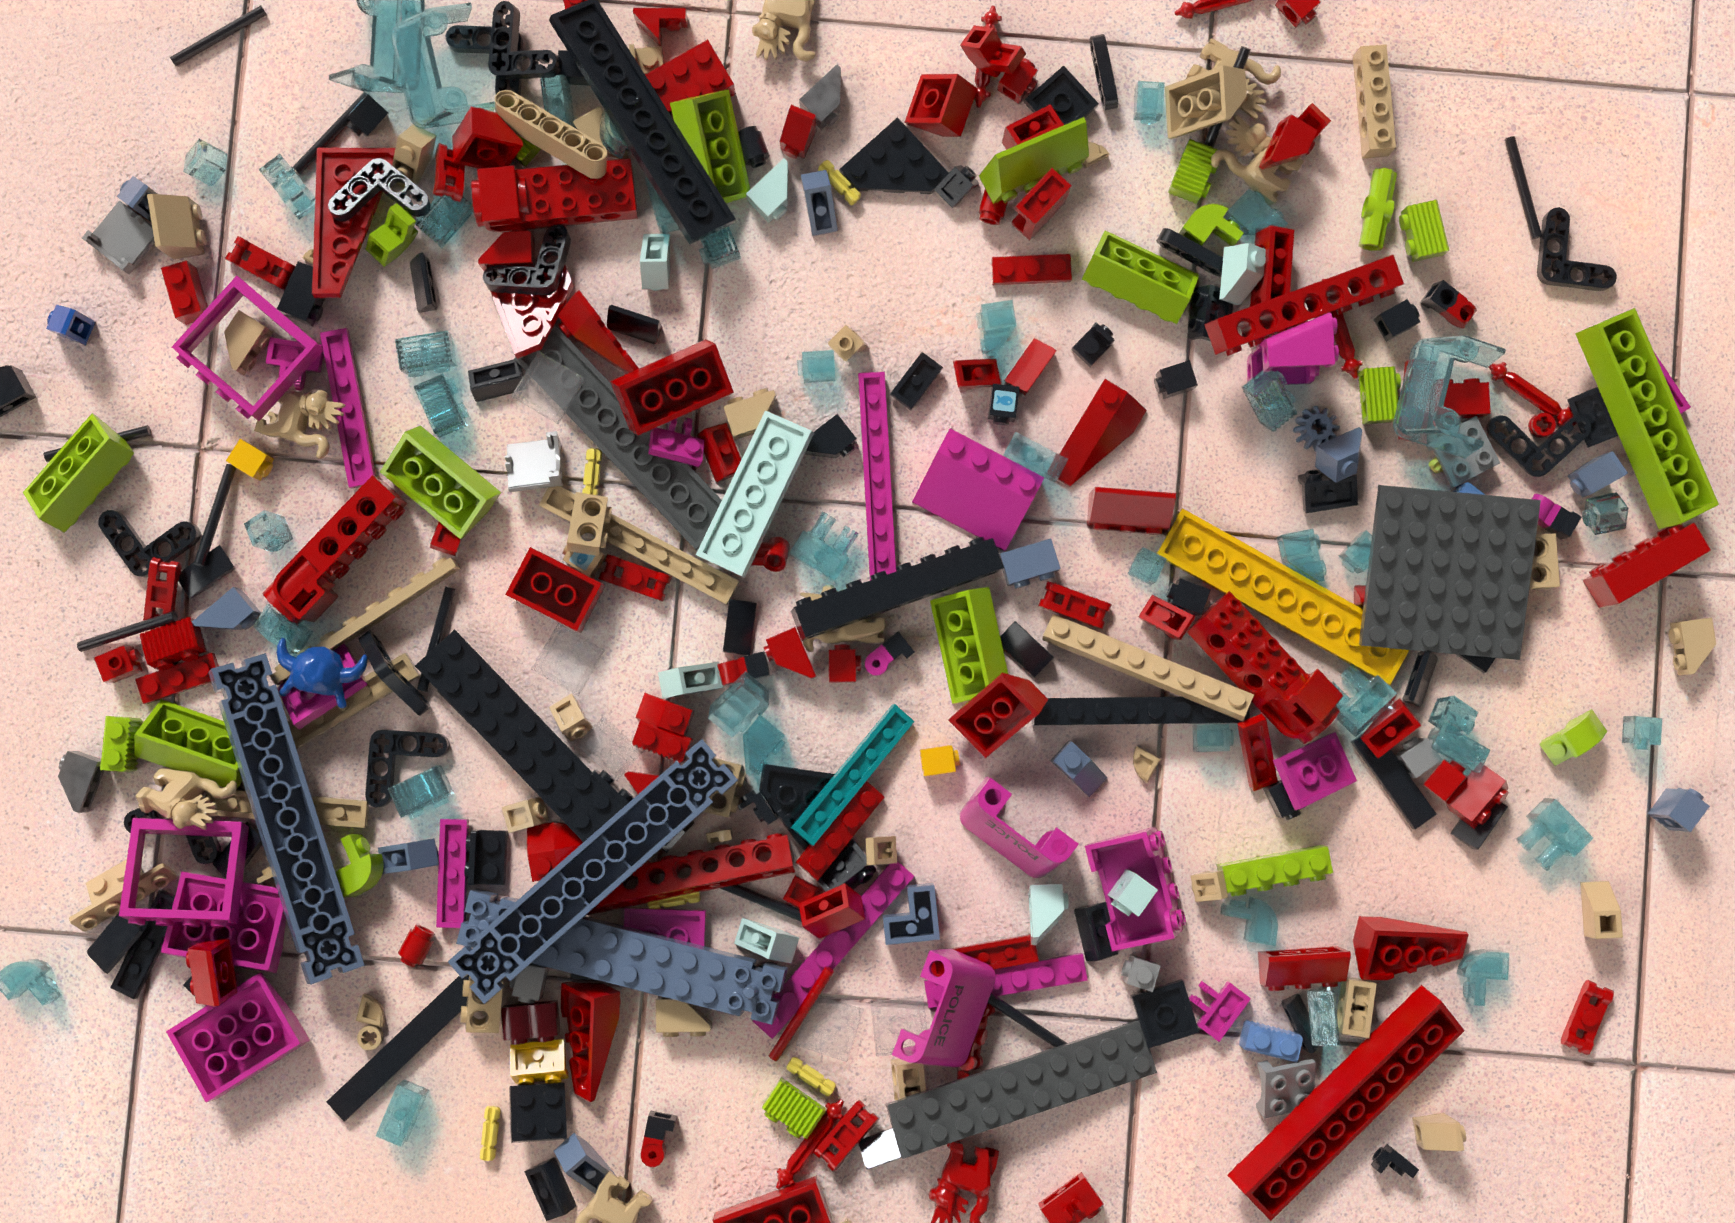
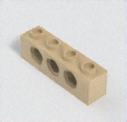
[1353,44,1396,159]

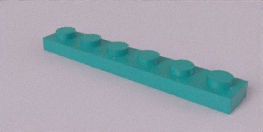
[791,704,915,846]

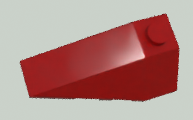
[558,290,639,374]
[1048,379,1147,487]
[527,822,583,882]
[1353,916,1469,980]
[561,982,621,1102]

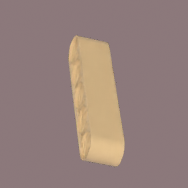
[495,90,607,179]

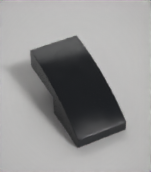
[178,545,236,599]

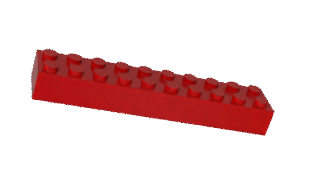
[1227,985,1465,1221]

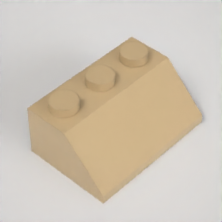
[1165,65,1247,139]

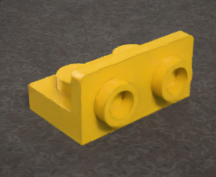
[510,1039,569,1085]

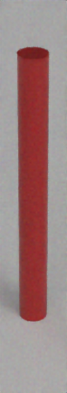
[768,966,834,1062]

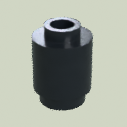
[738,126,770,168]

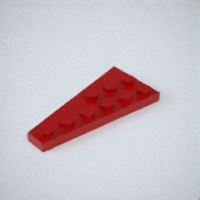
[312,148,396,298]

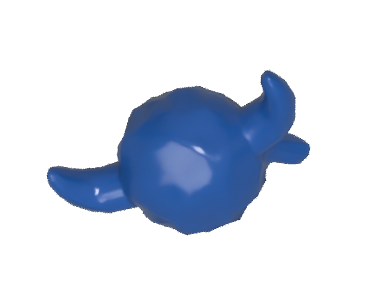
[276,638,368,709]

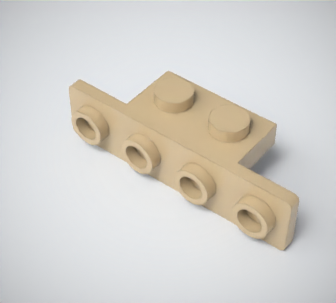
[69,859,177,932]

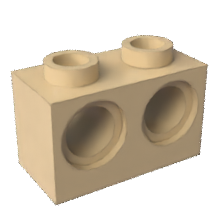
[567,492,612,556]
[1529,533,1560,590]
[703,758,746,818]
[460,976,503,1033]
[1335,977,1377,1038]
[891,1059,926,1101]

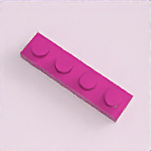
[436,819,469,928]

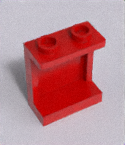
[1012,168,1072,241]

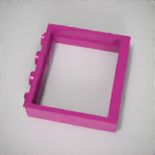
[171,276,324,421]
[119,818,249,928]

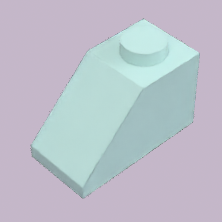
[746,158,789,223]
[640,234,670,291]
[1220,243,1266,305]
[658,662,723,699]
[1028,884,1069,945]
[734,918,799,964]

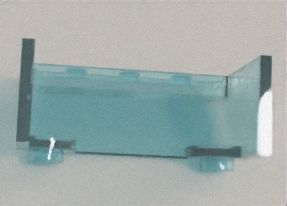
[329,0,425,93]
[391,2,495,129]
[1393,336,1506,459]

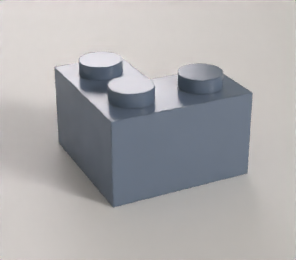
[883,883,940,945]

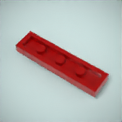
[795,781,885,880]
[928,934,1039,977]

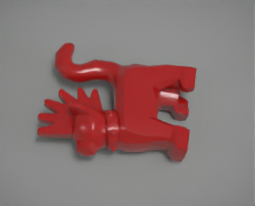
[929,1140,999,1223]

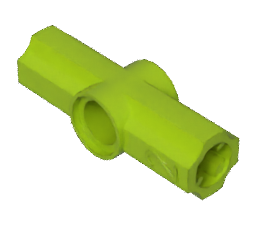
[1359,168,1397,251]

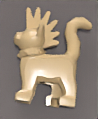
[752,0,815,62]
[1186,38,1281,120]
[1211,115,1304,206]
[254,383,345,459]
[800,584,885,652]
[135,768,237,830]
[575,1170,653,1223]

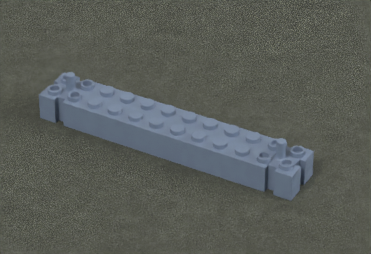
[209,653,365,985]
[448,739,738,1004]
[456,889,788,1025]

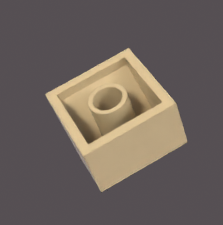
[147,194,206,260]

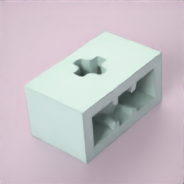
[1108,869,1158,916]

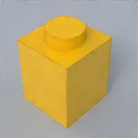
[226,439,274,481]
[919,745,960,776]

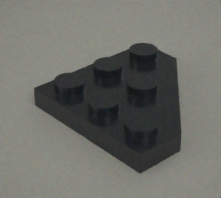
[839,117,949,194]
[759,764,834,851]

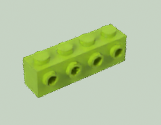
[1216,845,1333,897]

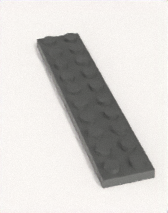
[514,324,722,550]
[885,1020,1157,1159]

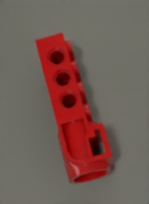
[471,158,638,232]
[262,475,408,624]
[1187,591,1343,744]

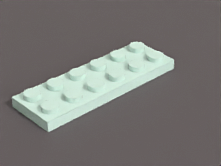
[696,411,814,578]

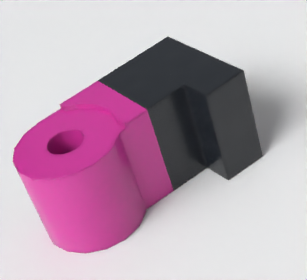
[1532,494,1582,540]
[865,631,915,676]

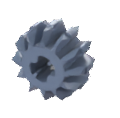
[1293,406,1340,452]

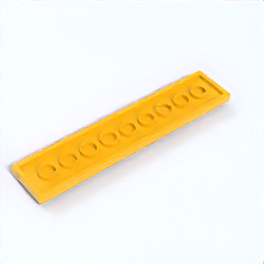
[1156,508,1409,685]

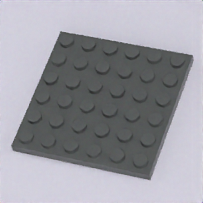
[1359,485,1541,660]

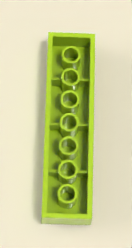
[1575,308,1719,529]

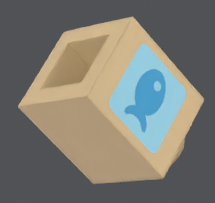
[562,545,606,579]

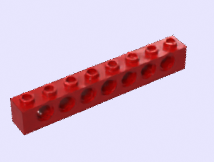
[1204,254,1404,356]
[585,833,795,916]

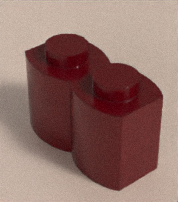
[501,1000,561,1045]

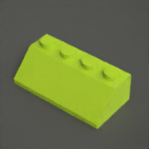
[670,90,750,203]
[979,117,1089,204]
[1082,230,1199,324]
[23,413,134,533]
[380,425,502,539]
[930,587,1008,704]
[134,699,243,789]

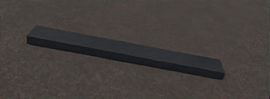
[326,975,469,1122]

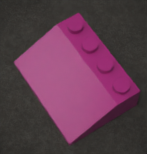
[912,428,1045,551]
[161,871,286,974]
[166,972,310,1102]

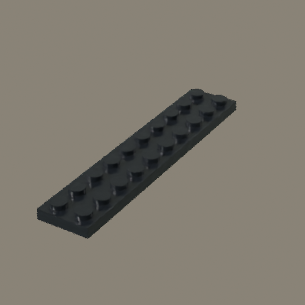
[549,0,736,244]
[415,629,624,842]

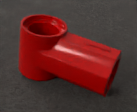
[751,537,790,572]

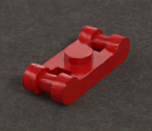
[433,143,465,202]
[225,236,295,291]
[598,554,672,602]
[143,557,182,626]
[1038,581,1112,630]
[1561,980,1614,1055]
[960,1003,995,1071]
[813,1100,879,1172]

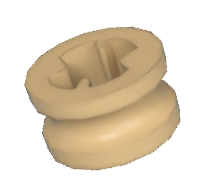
[357,1024,383,1050]

